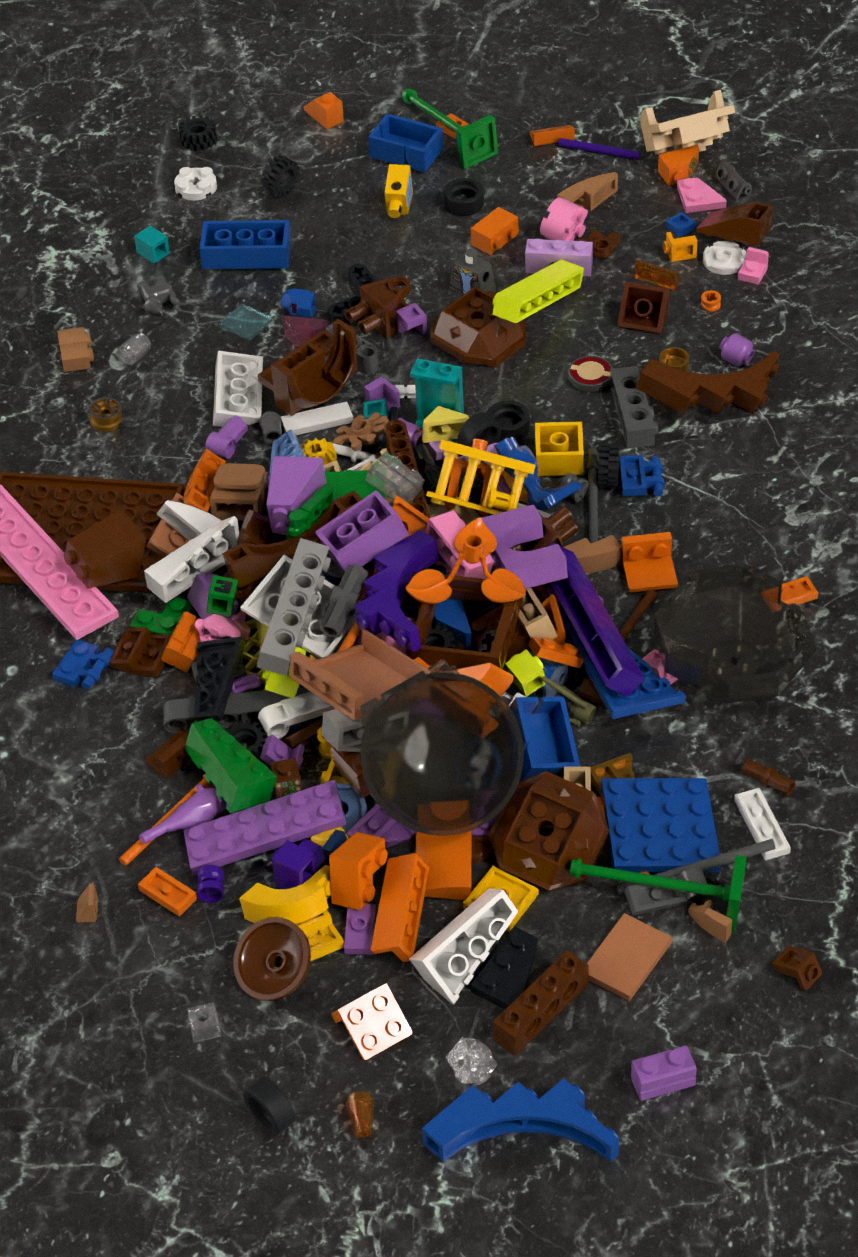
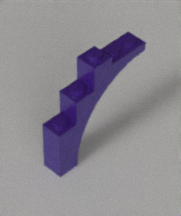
[355,530,439,652]

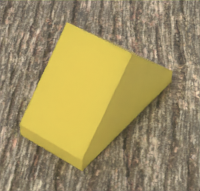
[422,406,469,443]

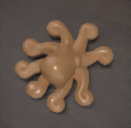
[333,412,389,451]

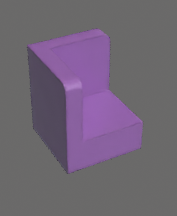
[396,303,427,336]
[364,376,400,414]

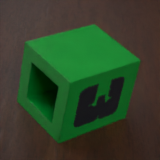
[206,575,238,617]

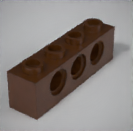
[493,950,589,1056]

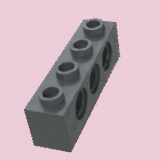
[610,366,659,448]

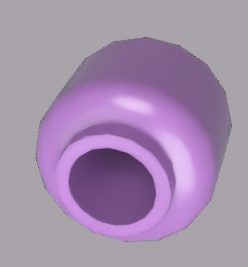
[719,333,755,367]

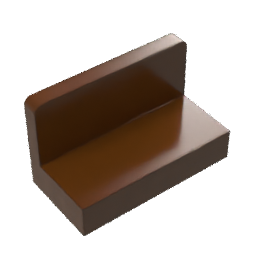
[146,730,191,779]

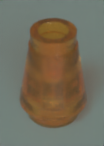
[345,1091,374,1138]

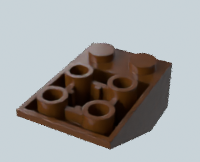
[696,201,774,247]

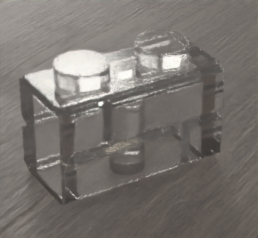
[365,452,425,503]

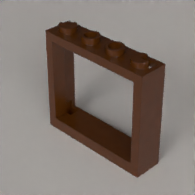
[405,574,523,670]

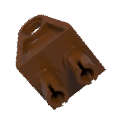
[344,276,411,339]
[520,505,580,551]

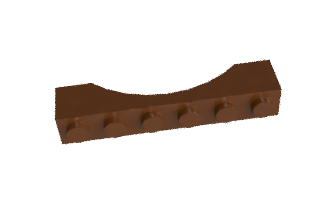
[222,490,363,588]

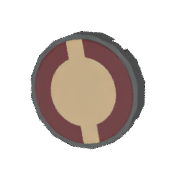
[568,356,613,392]

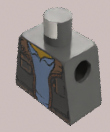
[450,248,496,295]

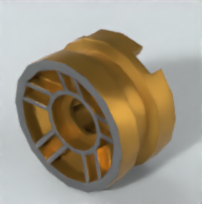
[89,397,122,432]

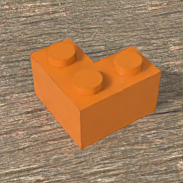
[329,832,388,911]

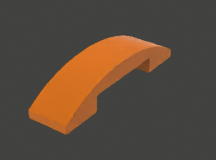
[183,448,226,512]

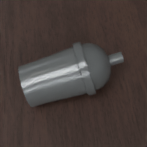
[259,411,282,445]

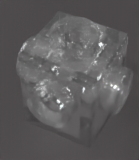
[445,1037,498,1085]

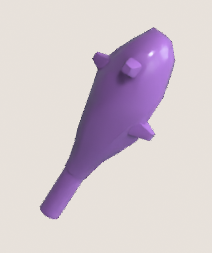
[139,784,227,844]

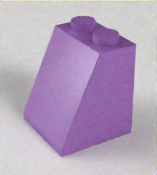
[266,456,327,535]

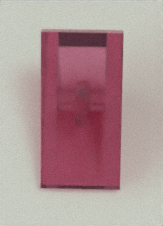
[283,316,328,348]

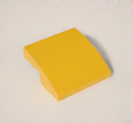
[297,910,344,961]

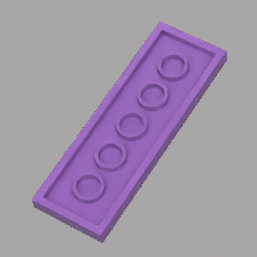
[184,780,347,875]

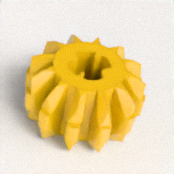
[301,437,337,465]

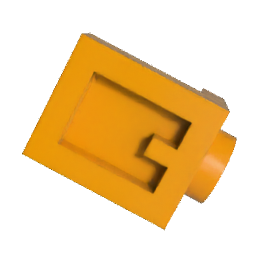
[663,232,697,262]

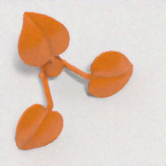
[406,517,526,604]

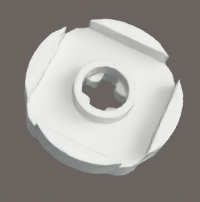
[174,167,217,201]

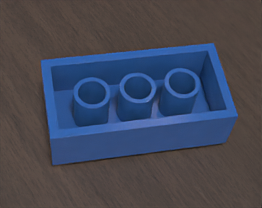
[200,220,291,270]

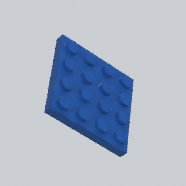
[600,778,722,872]

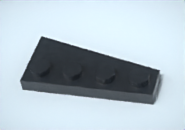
[194,636,246,722]

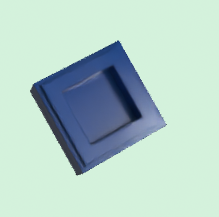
[665,212,696,237]

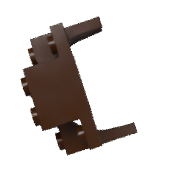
[258,319,358,416]

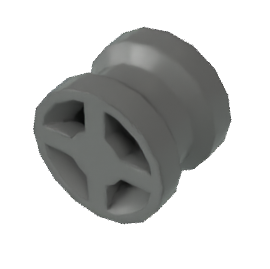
[560,473,589,502]

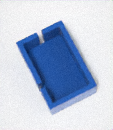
[368,113,444,172]
[505,696,580,782]

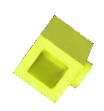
[505,649,546,697]

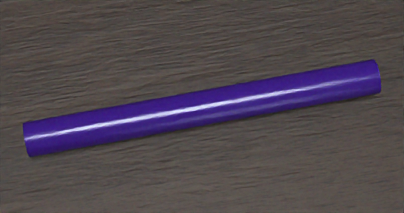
[558,138,641,160]

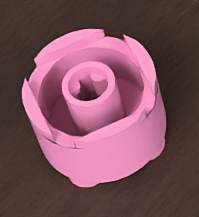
[540,197,588,241]

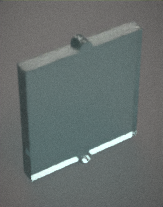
[219,304,273,341]

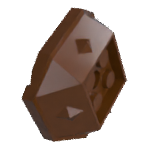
[430,286,526,367]
[489,771,610,892]

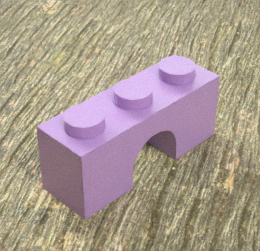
[525,239,593,276]

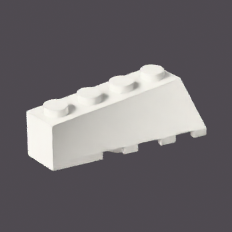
[144,516,239,603]
[409,889,518,1005]

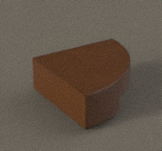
[471,836,494,864]

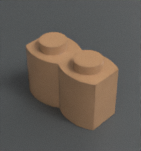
[57,327,94,372]

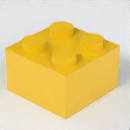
[535,422,584,476]

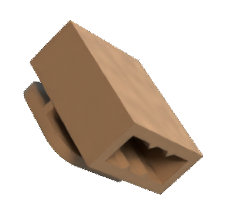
[210,463,269,521]

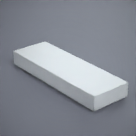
[281,402,353,435]
[734,788,791,860]

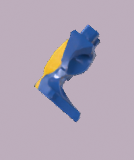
[494,437,583,511]

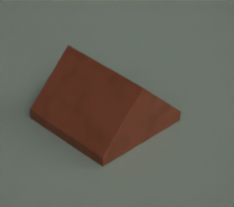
[617,282,670,333]

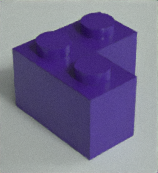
[271,838,329,889]

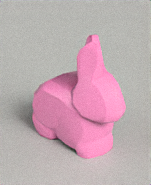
[195,611,250,642]

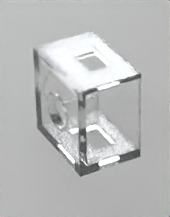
[187,1003,221,1042]

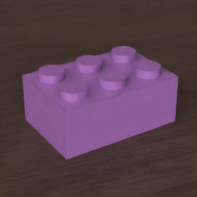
[315,490,409,573]

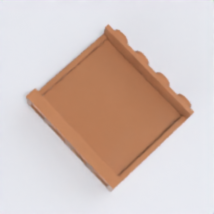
[290,629,431,721]

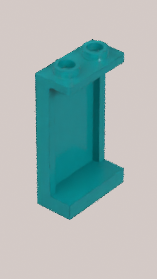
[410,358,464,443]

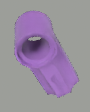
[206,416,248,459]

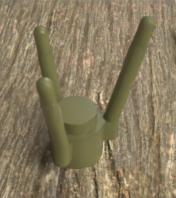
[542,676,597,727]

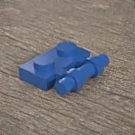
[619,455,665,496]
[52,640,113,690]

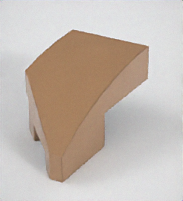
[688,900,732,943]

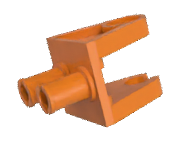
[445,439,492,517]

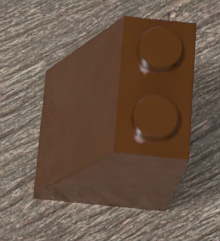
[64,510,146,589]

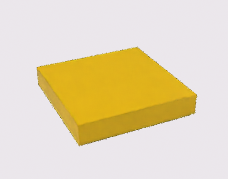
[463,866,539,932]

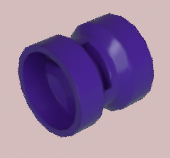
[197,865,224,903]

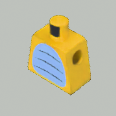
[385,164,413,218]

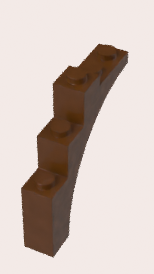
[636,351,781,414]

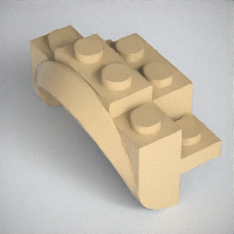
[640,90,735,154]

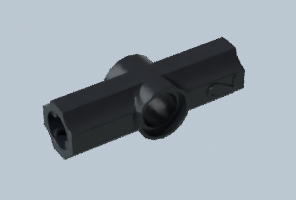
[412,444,447,500]

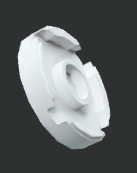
[703,241,746,275]

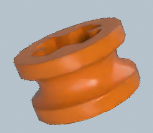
[701,290,721,312]

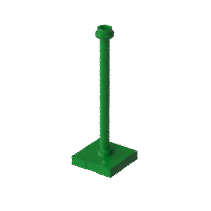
[402,89,498,169]
[570,855,747,933]

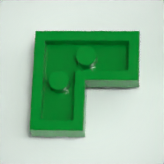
[129,597,195,634]

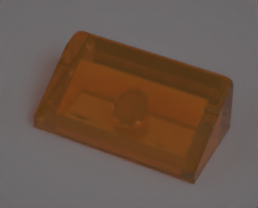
[635,260,681,291]

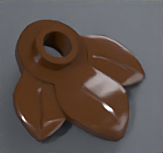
[578,229,621,258]

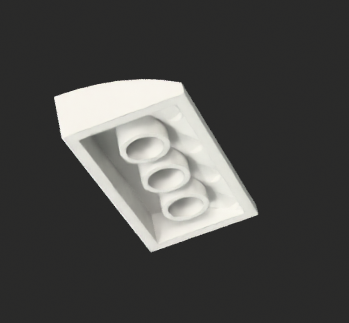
[213,351,263,427]

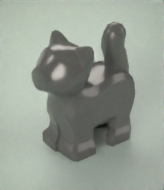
[137,274,180,317]

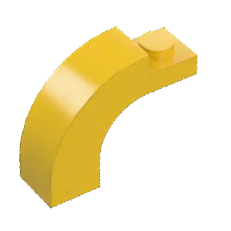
[239,865,331,924]

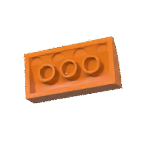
[415,801,472,900]

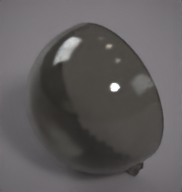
[359,659,524,836]

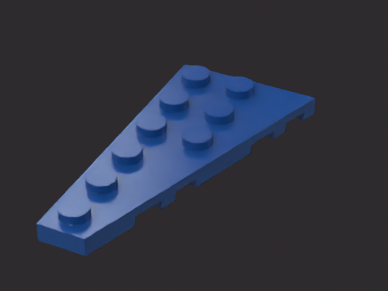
[561,613,686,719]

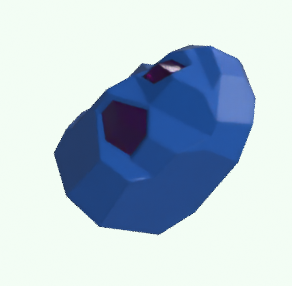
[280,288,316,319]

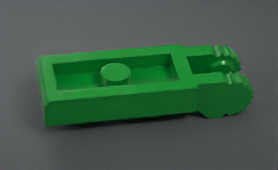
[287,483,334,537]

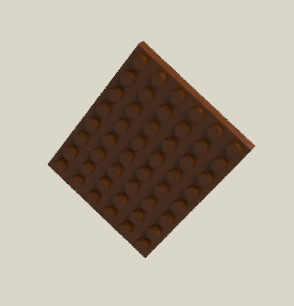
[0,472,184,594]

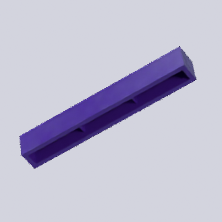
[550,542,645,697]

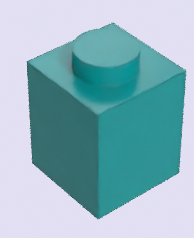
[134,226,170,264]

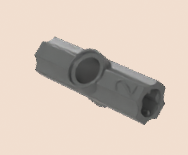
[319,564,368,638]

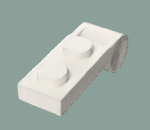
[258,691,336,739]

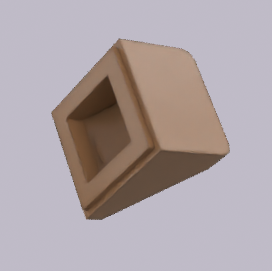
[76,883,98,923]

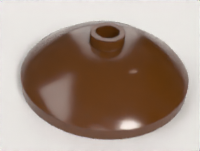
[233,917,311,1001]

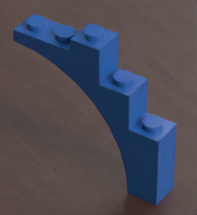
[422,1078,619,1162]

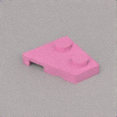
[677,178,727,213]

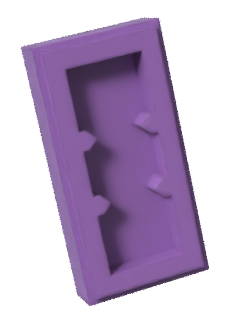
[344,904,375,955]

